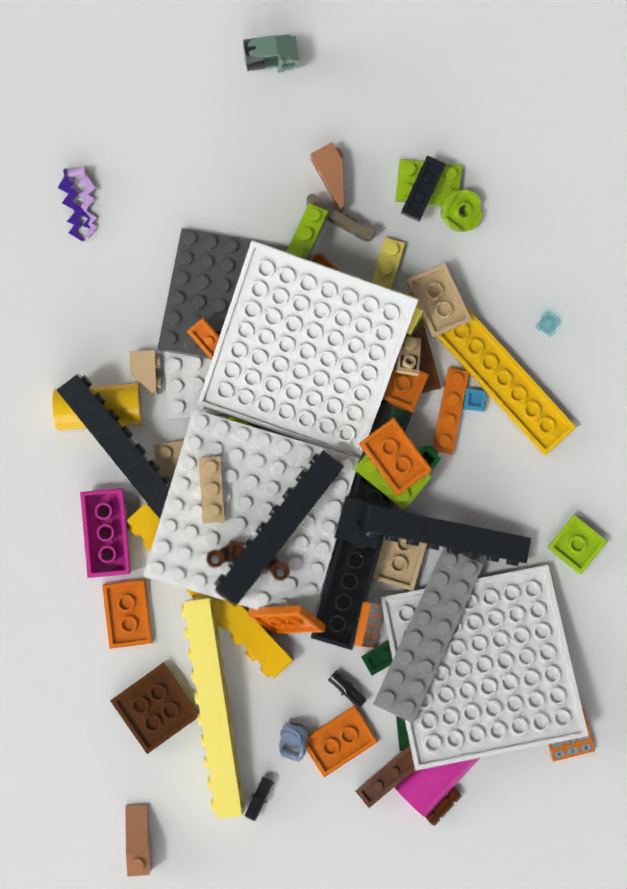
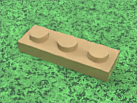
[199,456,225,524]

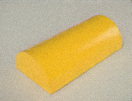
[52,383,142,431]

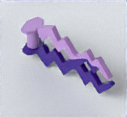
[58,166,97,241]

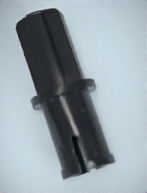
[328,670,366,708]
[245,776,275,821]

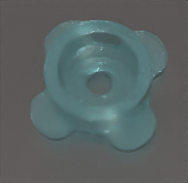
[536,312,561,336]

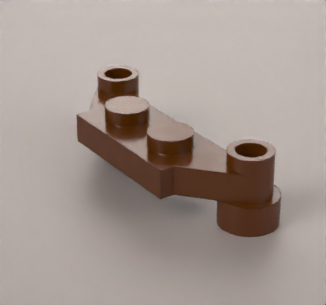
[206,540,290,581]

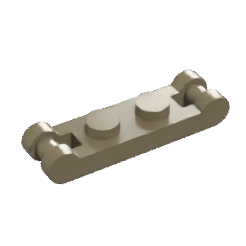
[306,194,374,242]

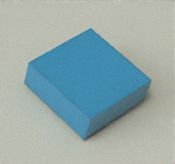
[463,388,487,412]

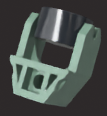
[243,35,299,73]

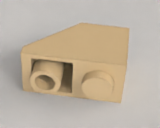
[394,336,421,376]
[129,350,162,395]

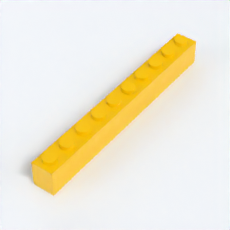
[127,503,293,678]

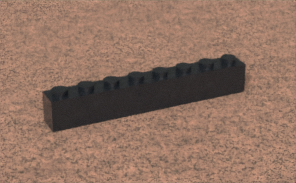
[56,374,171,518]
[214,450,344,608]
[358,505,531,566]

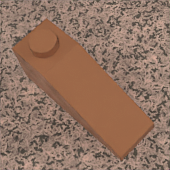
[310,142,344,213]
[125,804,152,877]

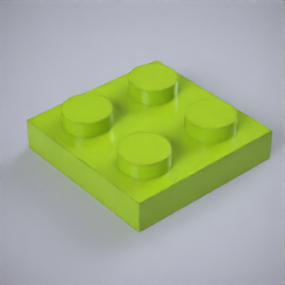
[546,515,608,575]

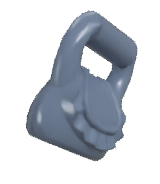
[279,722,309,762]

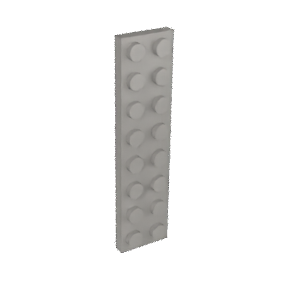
[373,548,484,724]

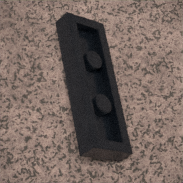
[401,155,446,222]

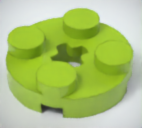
[440,190,483,232]

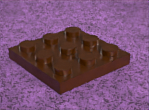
[110,662,199,754]

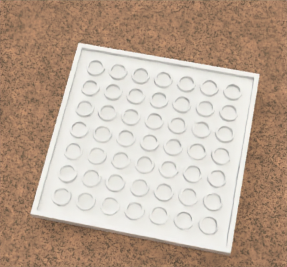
[197,240,418,461]
[143,409,359,615]
[380,565,589,771]

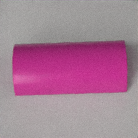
[80,488,131,578]
[394,758,480,818]

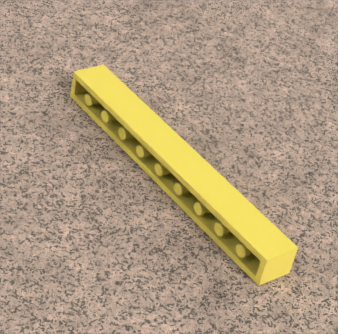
[181,596,245,819]

